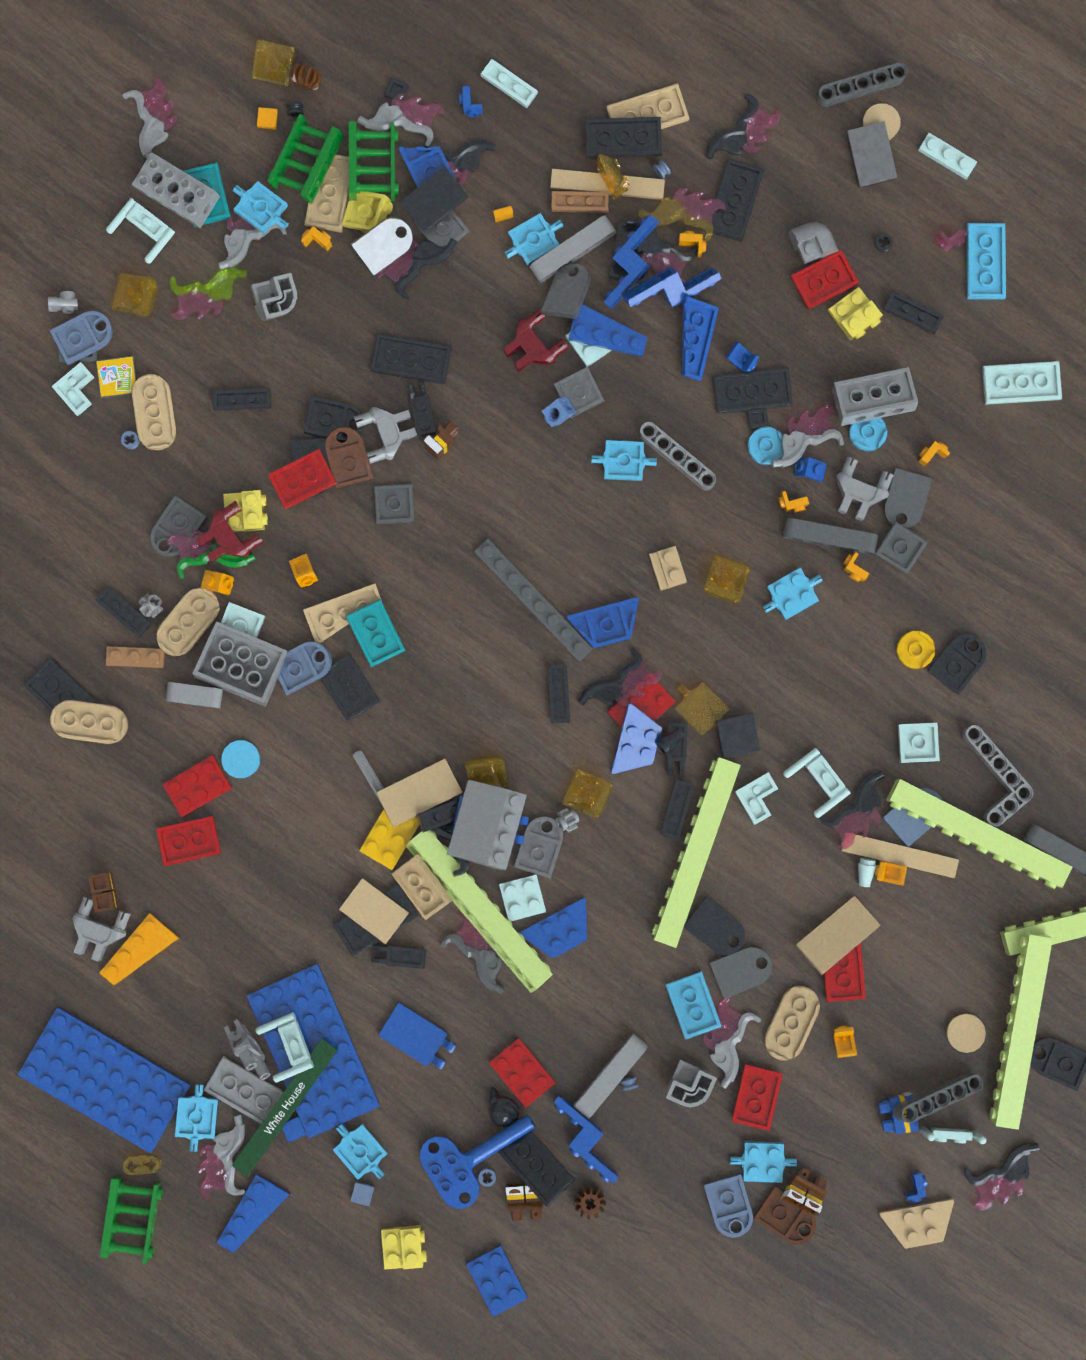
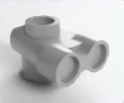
[48,291,78,314]

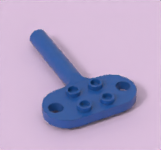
[420,1114,536,1209]

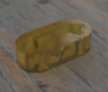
[123,1154,161,1175]

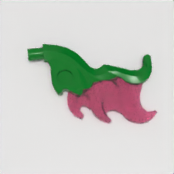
[167,527,256,579]

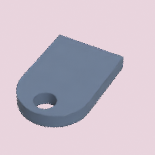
[50,311,113,366]
[278,642,332,695]
[882,788,942,847]
[703,1173,753,1238]

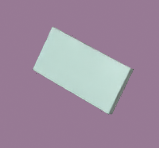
[982,361,1062,405]

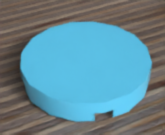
[849,418,887,452]
[747,426,783,465]
[222,740,260,778]

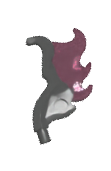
[441,913,504,994]

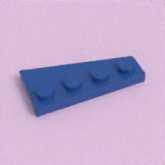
[682,296,719,381]
[569,304,647,357]
[217,1174,290,1253]

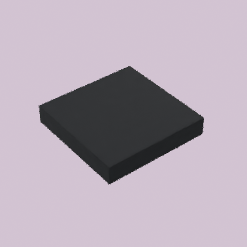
[715,712,760,759]

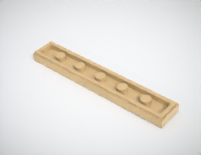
[550,169,665,200]
[841,832,959,878]

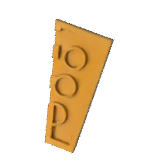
[100,913,180,985]

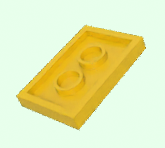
[359,810,420,870]

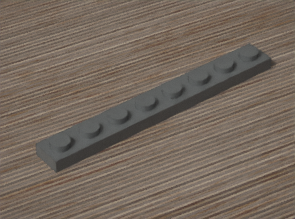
[474,539,593,662]

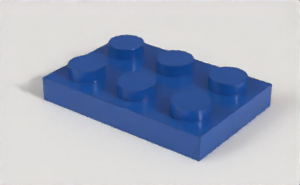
[466,1244,528,1317]

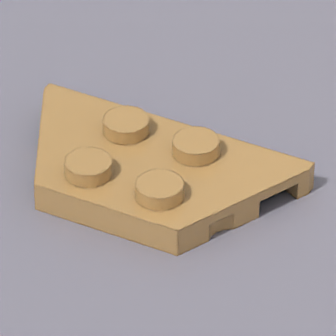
[879,1198,954,1249]

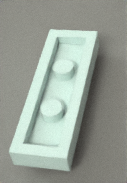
[481,59,538,108]
[918,133,977,179]

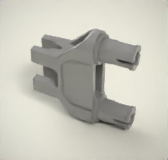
[353,407,417,464]
[836,457,894,522]
[72,896,131,962]
[224,1019,271,1080]

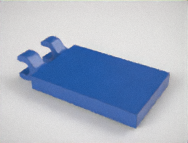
[378,1002,456,1069]

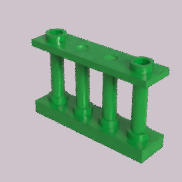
[267,114,344,204]
[349,121,399,201]
[100,1175,163,1264]

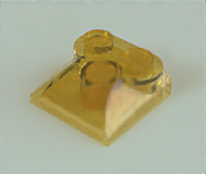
[252,40,296,86]
[596,154,630,200]
[111,273,157,317]
[704,554,751,603]
[466,755,509,790]
[562,769,612,819]

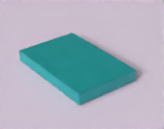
[183,162,231,227]
[346,599,405,667]

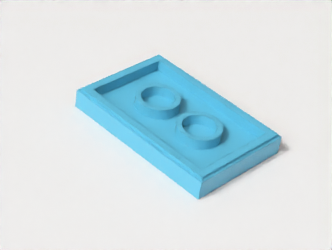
[665,971,722,1040]

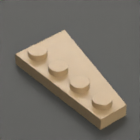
[303,583,382,643]

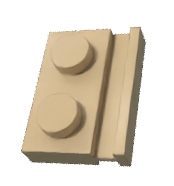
[649,546,687,591]

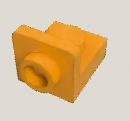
[289,554,318,588]

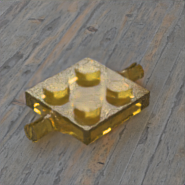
[675,682,729,736]

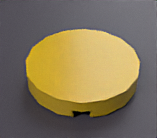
[896,631,935,669]

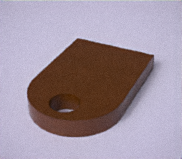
[325,427,373,488]
[753,1185,816,1245]

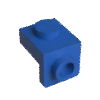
[459,86,483,117]
[725,342,759,372]
[794,457,827,482]
[903,1170,927,1202]

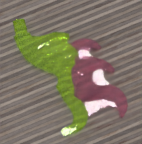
[170,267,247,320]

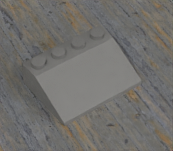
[192,621,287,707]
[447,780,527,870]

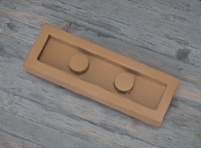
[552,191,609,213]
[106,646,165,669]

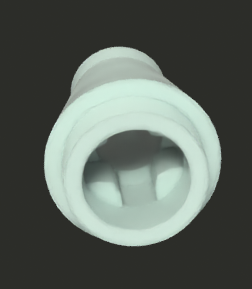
[858,858,877,887]

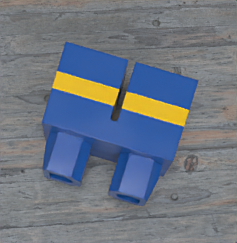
[878,1092,919,1134]

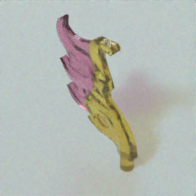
[638,188,726,241]

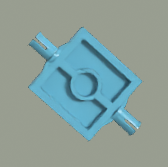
[233,181,289,234]
[504,213,564,266]
[592,440,657,481]
[762,568,823,620]
[175,1084,218,1152]
[333,1123,388,1179]
[730,1141,797,1183]

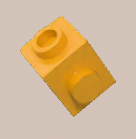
[301,226,332,251]
[679,231,706,257]
[918,441,950,466]
[778,491,809,513]
[843,552,870,582]
[201,570,234,595]
[875,861,907,886]
[833,1026,857,1058]

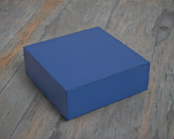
[282,1116,306,1143]

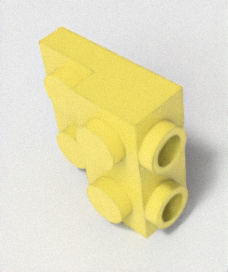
[342,192,393,233]
[828,287,883,341]
[224,490,268,532]
[381,1225,427,1270]

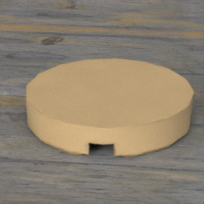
[862,104,900,140]
[946,1013,986,1053]

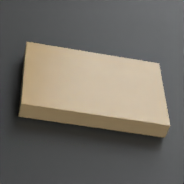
[391,854,452,920]
[339,878,409,944]

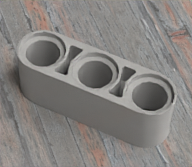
[165,682,223,708]

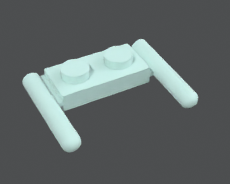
[106,198,175,264]
[783,748,851,818]
[255,1012,314,1082]
[920,1127,986,1144]

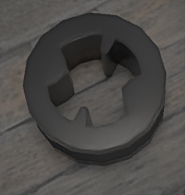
[287,102,304,117]
[875,233,893,252]

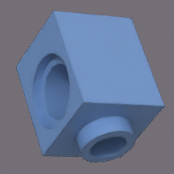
[542,396,576,427]

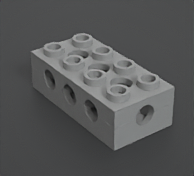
[132,152,220,229]
[832,367,918,426]

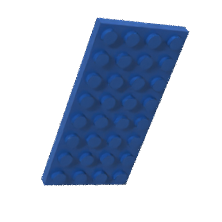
[247,964,380,1138]
[18,1007,191,1154]

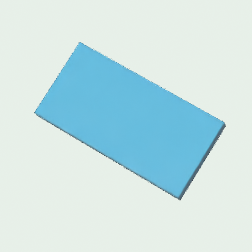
[966,223,1006,299]

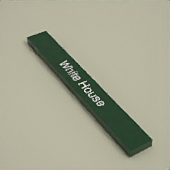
[232,1038,338,1177]

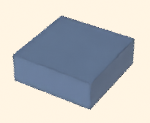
[351,1181,375,1206]

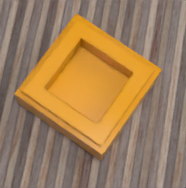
[257,107,278,130]
[493,206,513,223]

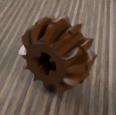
[289,63,322,91]
[573,1185,607,1220]

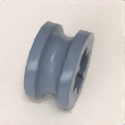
[653,160,671,179]
[121,431,140,449]
[620,1076,638,1091]
[479,1167,496,1187]

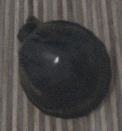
[489,1087,520,1128]

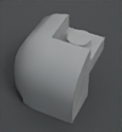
[788,222,838,264]
[250,273,298,321]
[665,1059,717,1108]

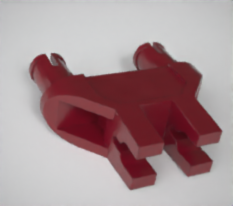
[503,309,569,372]
[196,501,263,563]

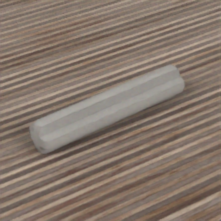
[353,750,384,801]

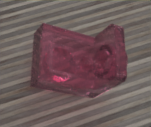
[935,228,968,252]

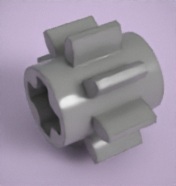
[138,593,163,618]
[555,808,579,833]

